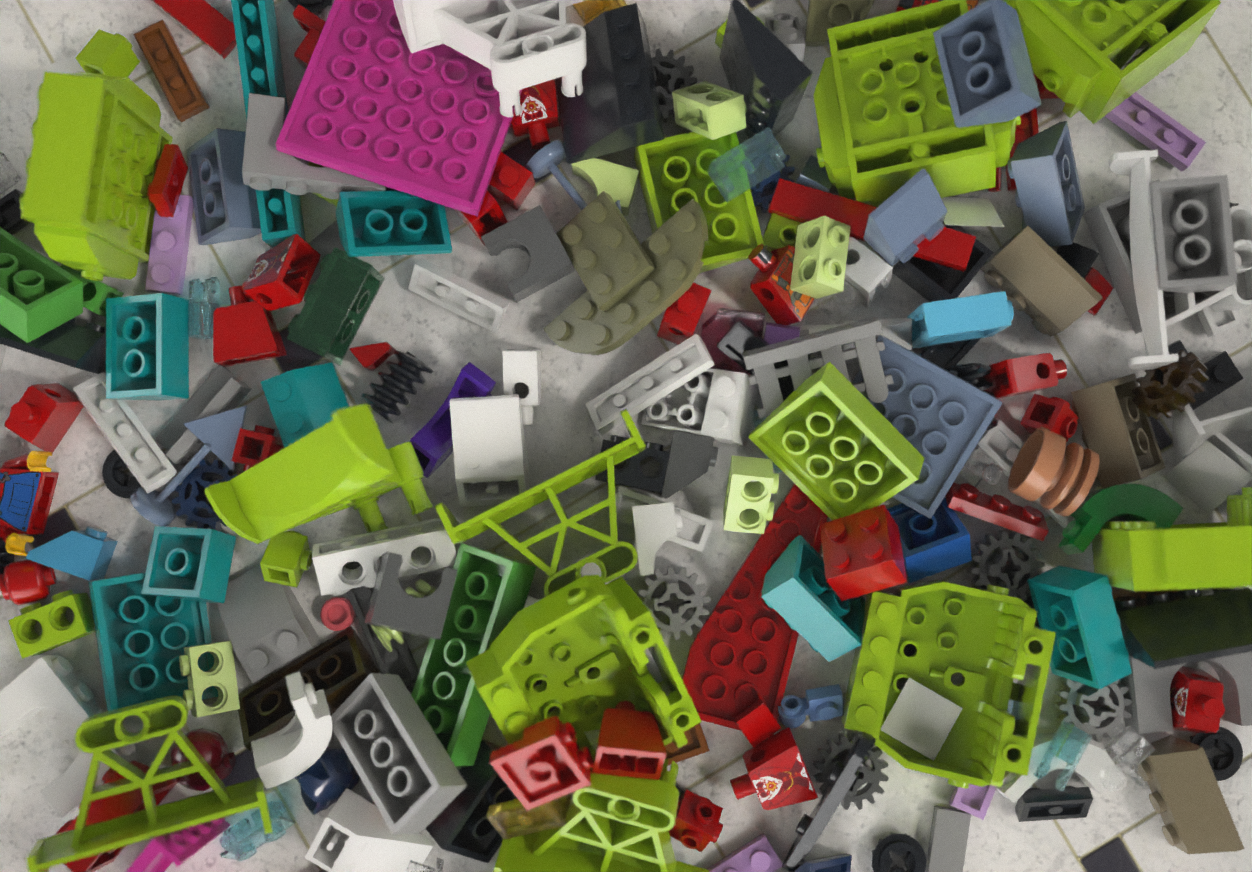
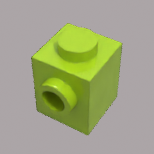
[75,29,140,78]
[763,213,803,252]
[260,530,313,588]

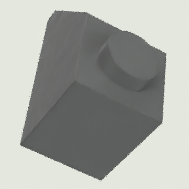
[660,431,718,499]

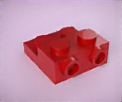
[490,715,594,810]

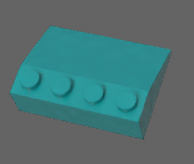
[88,572,218,717]

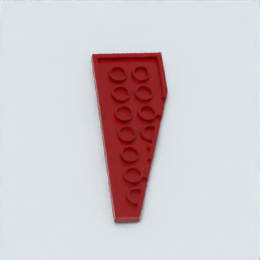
[682,483,828,738]

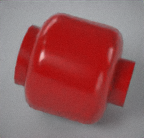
[0,559,57,605]

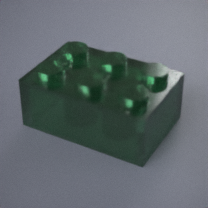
[287,247,385,366]

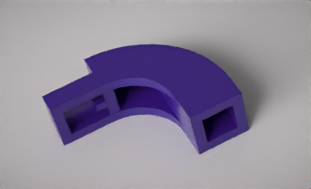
[409,362,497,478]

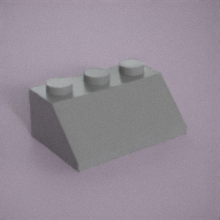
[1149,175,1237,293]

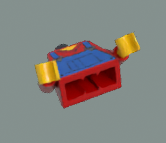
[0,451,59,556]

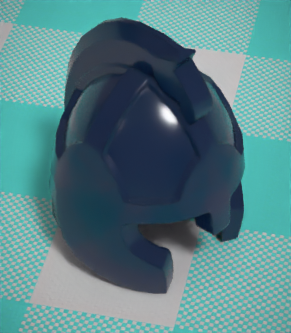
[295,747,361,815]

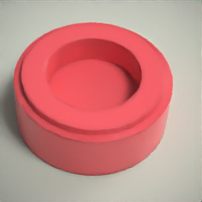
[320,596,356,631]

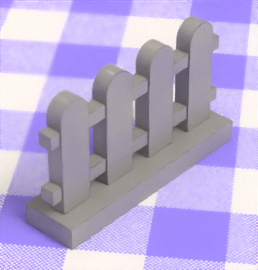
[742,316,893,418]

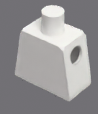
[844,237,893,309]
[502,349,541,425]

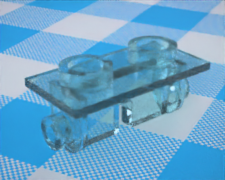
[220,800,296,861]

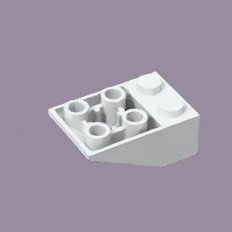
[641,368,758,446]
[450,394,530,507]
[305,788,435,872]

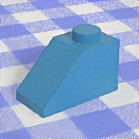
[25,526,118,581]

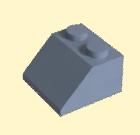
[863,168,948,267]

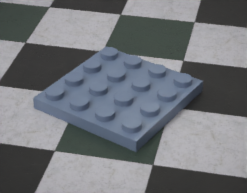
[851,335,1003,519]

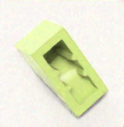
[572,158,639,216]

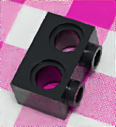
[595,435,669,493]

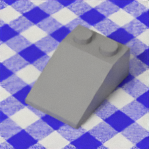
[217,564,322,683]

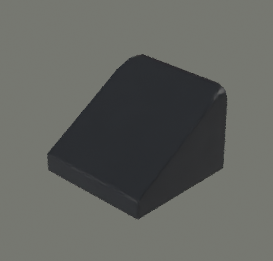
[1056,242,1099,278]

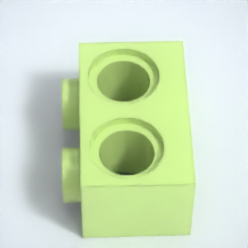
[672,81,747,140]
[790,216,851,299]
[723,455,779,534]
[179,641,240,717]

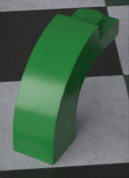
[1057,484,1184,555]

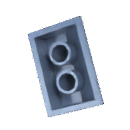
[933,0,1042,128]
[1008,121,1085,246]
[186,128,261,245]

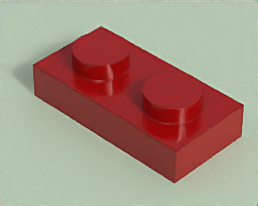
[147,144,188,217]

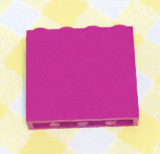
[126,817,230,872]

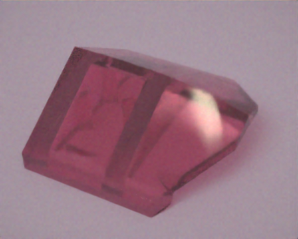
[701,308,765,376]

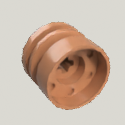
[1008,427,1100,517]

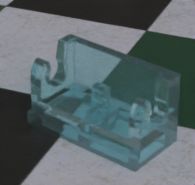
[707,127,786,202]

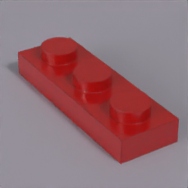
[945,482,1049,541]

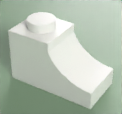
[632,502,683,576]

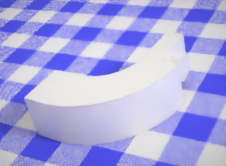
[251,671,333,789]
[996,733,1125,803]

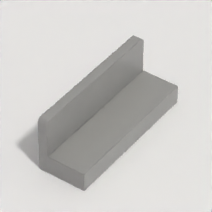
[156,365,251,465]

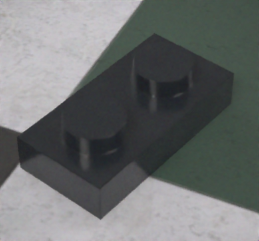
[1015,786,1093,822]

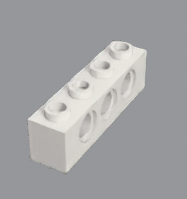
[312,518,457,595]

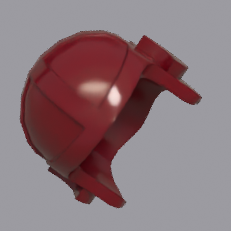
[168,728,235,791]

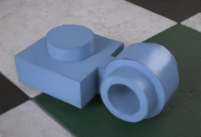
[778,684,843,729]

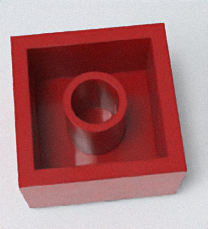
[820,504,907,601]

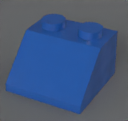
[887,497,972,584]

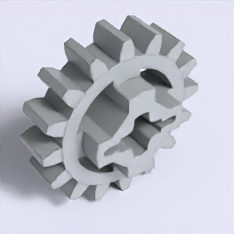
[638,565,711,640]
[1053,677,1133,742]

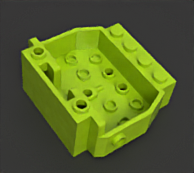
[813,0,1021,207]
[1003,0,1221,124]
[20,71,173,281]
[1092,487,1252,591]
[466,575,702,749]
[841,580,1056,789]

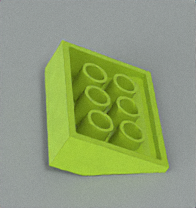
[634,132,765,274]
[748,361,924,520]

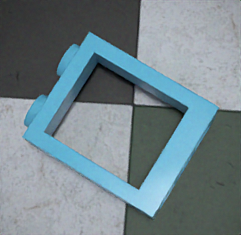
[907,291,1014,348]

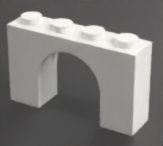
[0,653,140,818]

